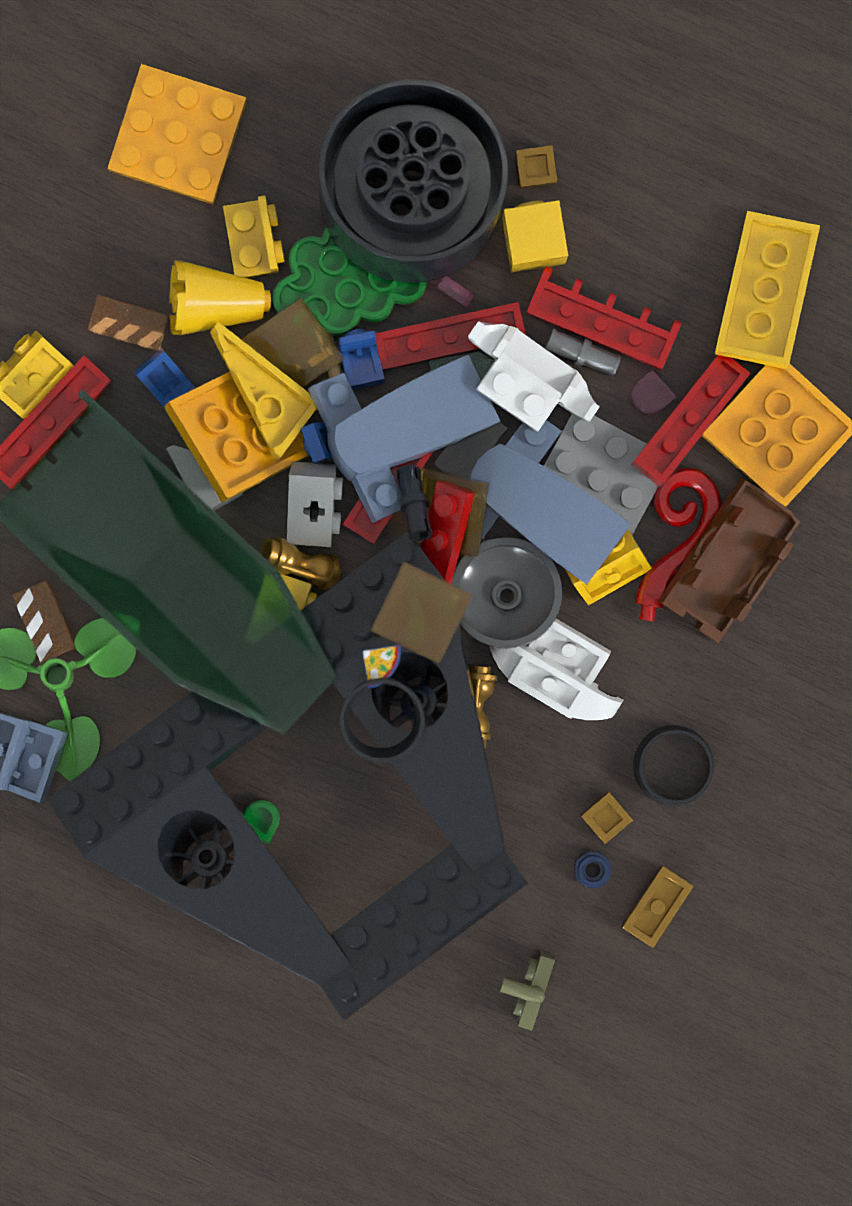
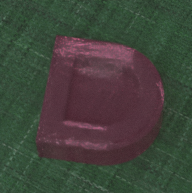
[437,276,474,308]
[631,370,677,415]

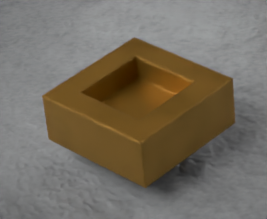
[516,145,557,189]
[581,791,633,844]

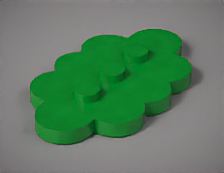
[273,209,427,336]

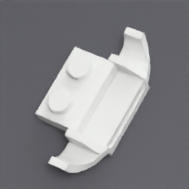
[468,321,600,432]
[489,618,624,720]

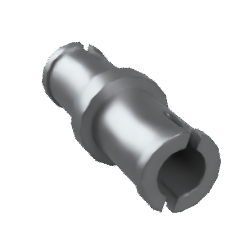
[545,328,621,378]

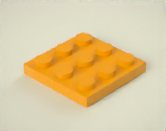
[107,64,247,205]
[702,363,852,507]
[164,372,309,503]

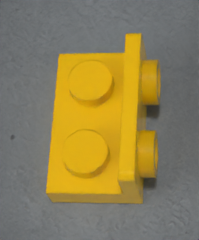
[223,195,285,279]
[0,331,74,419]
[566,529,652,606]

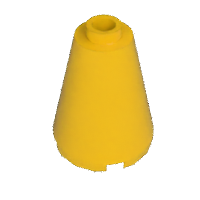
[169,260,271,335]

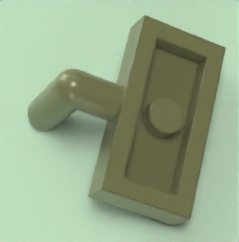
[499,951,555,1031]

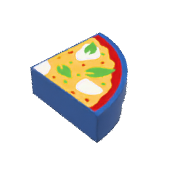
[363,645,401,688]

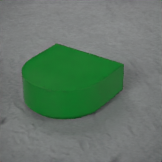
[243,799,280,844]

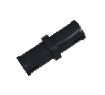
[396,465,433,542]

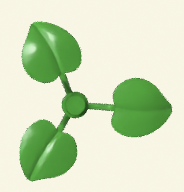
[0,617,140,781]

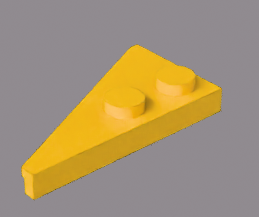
[210,322,317,460]

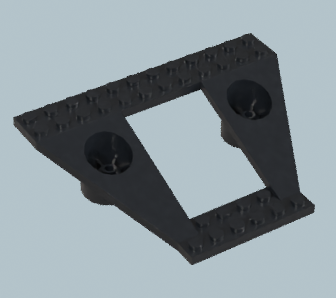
[47,531,528,1020]

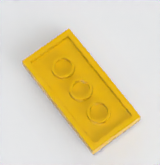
[715,211,820,369]

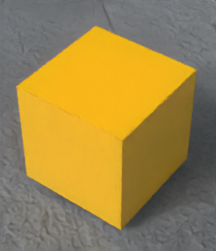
[502,200,568,273]

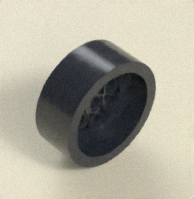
[319,79,508,283]

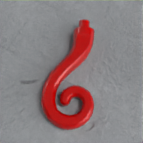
[635,468,722,622]

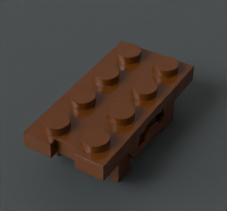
[658,479,801,643]

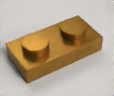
[621,865,694,948]

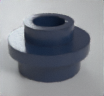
[574,851,611,889]

